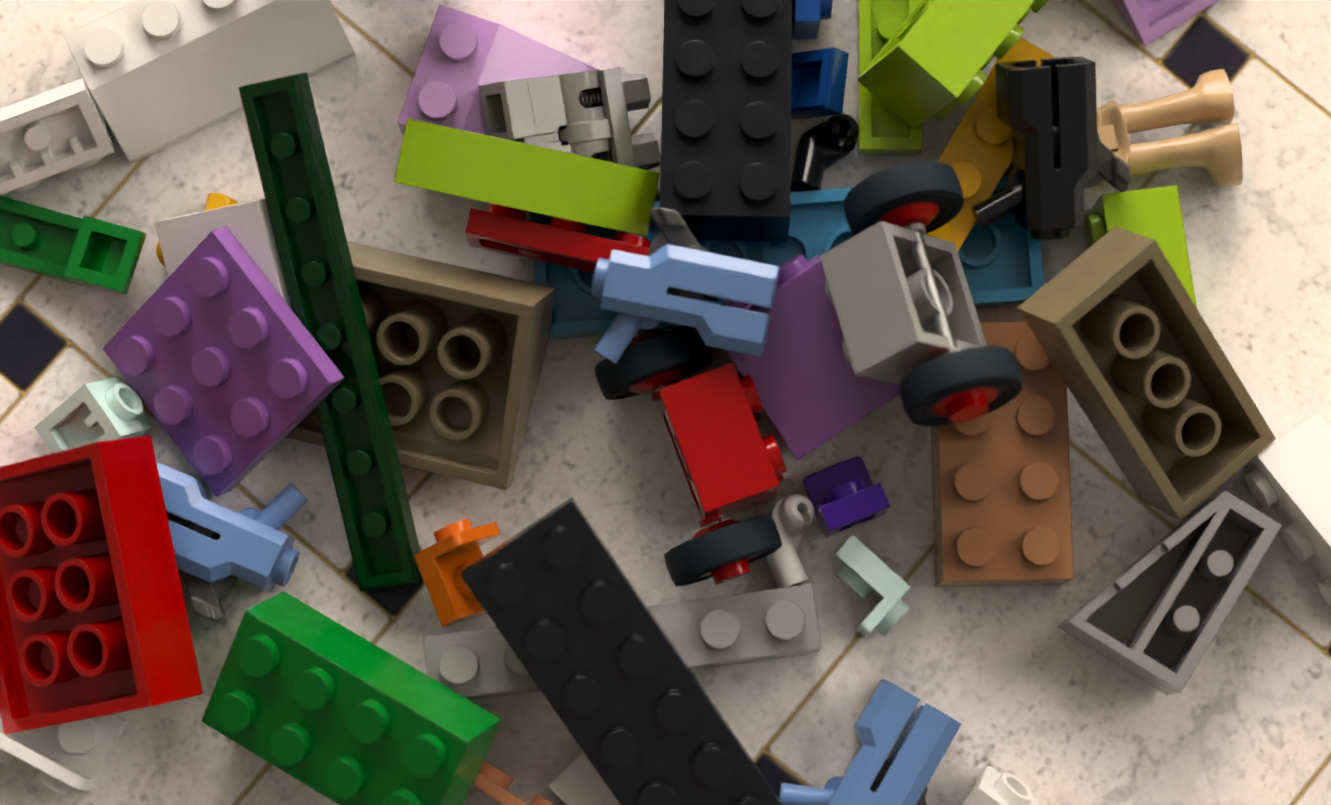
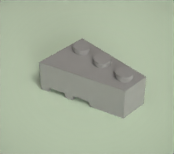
[1057,491,1282,695]

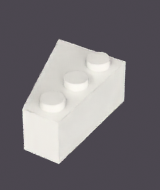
[1245,413,1331,608]

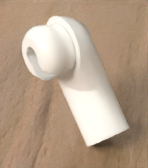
[765,494,815,588]

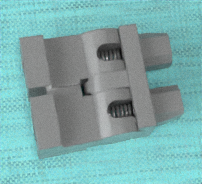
[478,67,661,170]

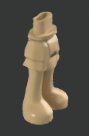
[1097,69,1243,187]

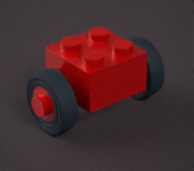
[594,327,786,586]

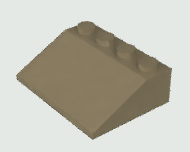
[286,241,556,490]

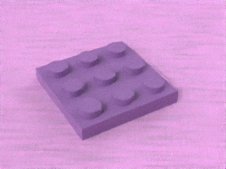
[102,227,345,497]

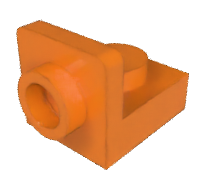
[414,519,501,627]

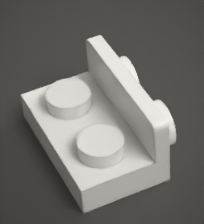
[0,78,114,195]
[0,714,129,796]

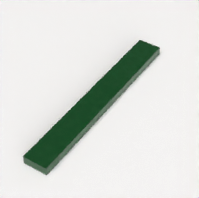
[238,72,423,592]

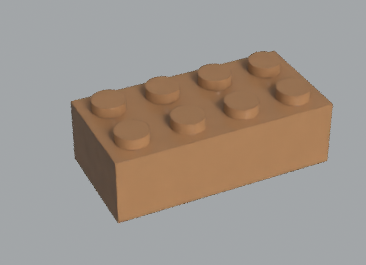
[931,322,1074,587]

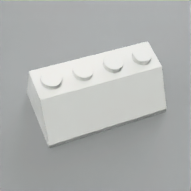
[63,0,356,164]

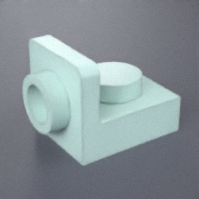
[34,377,152,453]
[833,535,911,638]

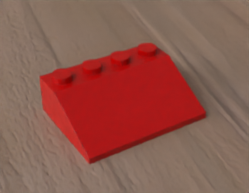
[0,435,203,735]

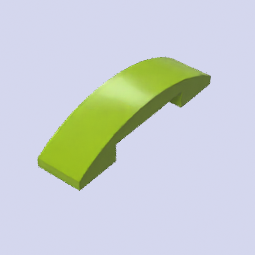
[394,118,660,236]

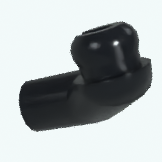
[791,113,859,192]

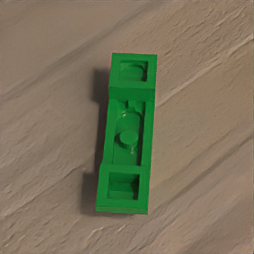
[0,196,146,295]

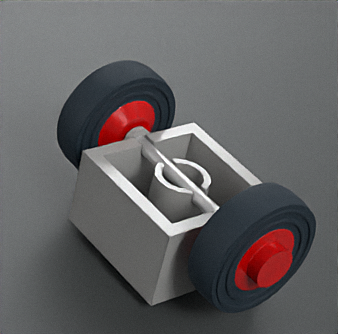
[820,161,1022,426]

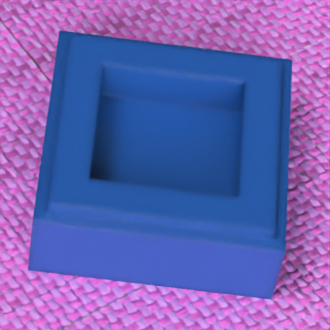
[791,47,849,120]

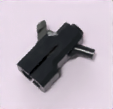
[971,57,1130,240]

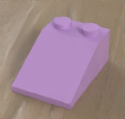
[398,4,601,141]

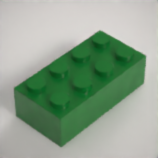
[201,592,502,805]

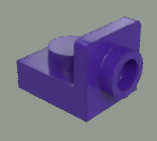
[803,456,890,538]

